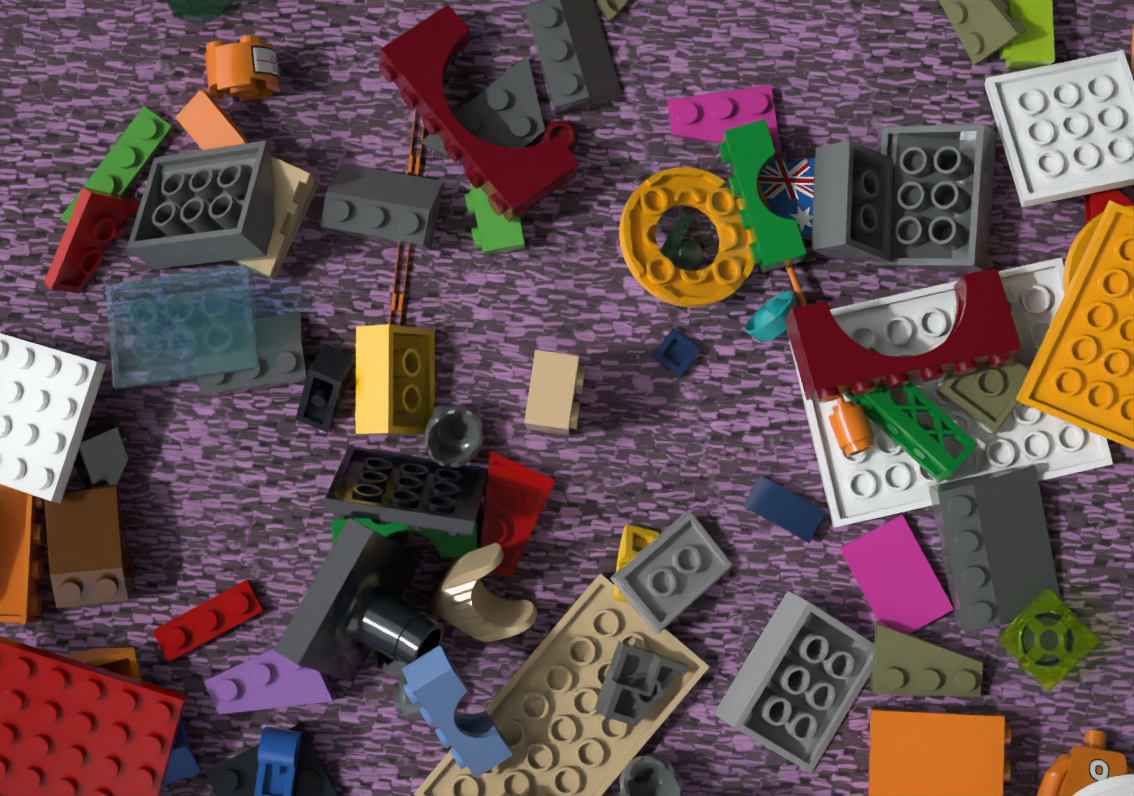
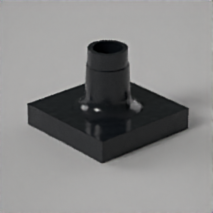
[274,517,444,682]

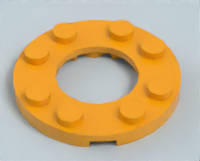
[619,167,754,308]

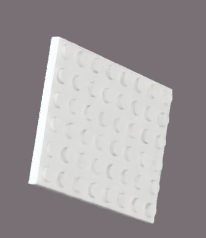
[786,257,1113,528]

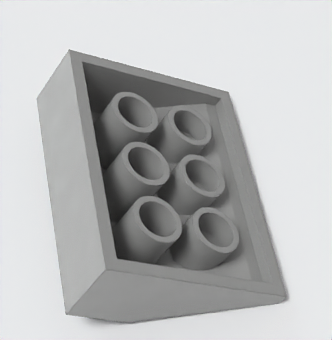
[714,591,874,773]

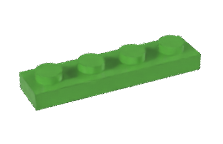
[60,106,174,224]

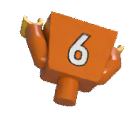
[1036,730,1134,796]

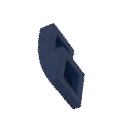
[743,475,827,544]

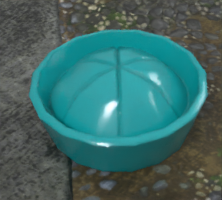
[745,291,798,343]

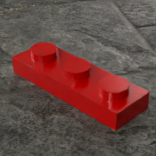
[152,579,265,662]

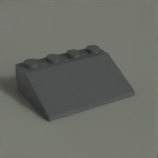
[872,124,997,272]
[127,140,275,269]
[929,464,1061,633]

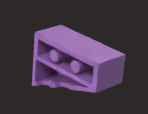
[204,648,337,715]

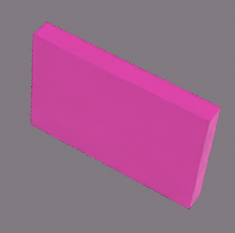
[839,515,954,633]

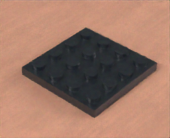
[324,446,488,536]

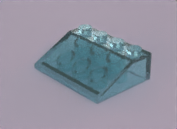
[105,265,259,389]

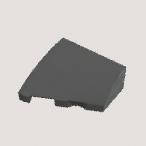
[594,641,689,726]

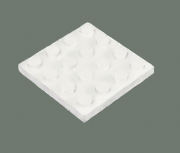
[984,50,1134,207]
[0,333,106,504]

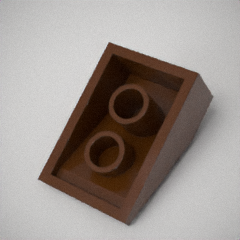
[44,484,135,608]

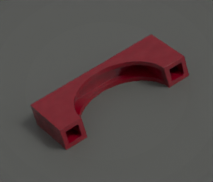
[379,4,580,223]
[784,268,1022,403]

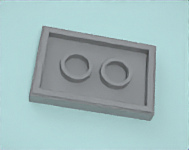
[610,510,734,634]

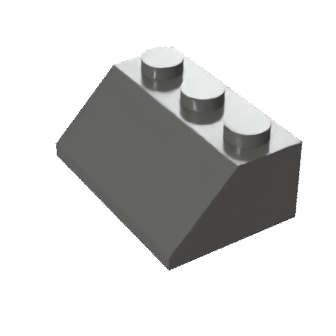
[525,0,622,115]
[811,140,893,262]
[320,163,444,251]
[195,312,310,398]

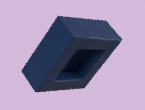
[652,328,701,378]

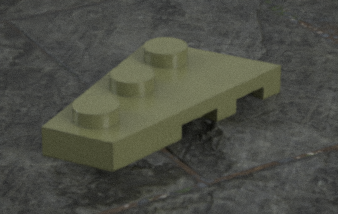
[871,621,983,697]

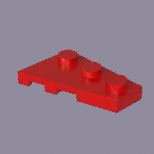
[44,187,141,294]

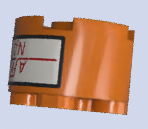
[205,35,280,101]

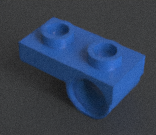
[254,726,302,796]

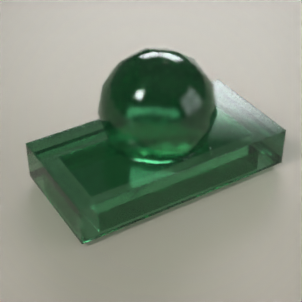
[660,211,704,271]

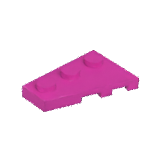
[667,85,782,155]

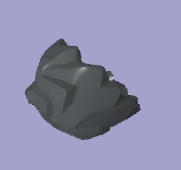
[424,405,483,467]
[619,753,684,796]

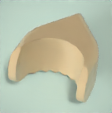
[429,543,537,642]

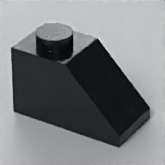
[296,344,356,433]
[74,421,128,488]

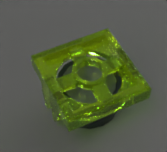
[996,588,1100,692]

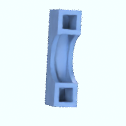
[402,645,513,778]

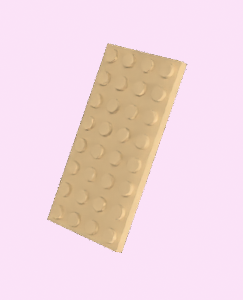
[414,573,710,796]

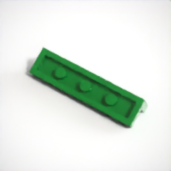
[843,346,978,483]

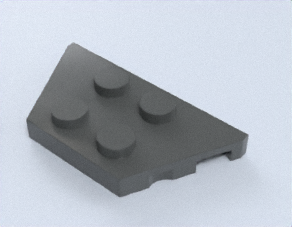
[421,56,545,162]

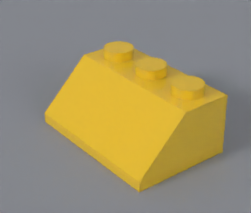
[355,324,435,435]

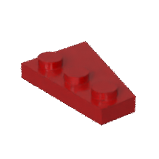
[480,451,555,578]

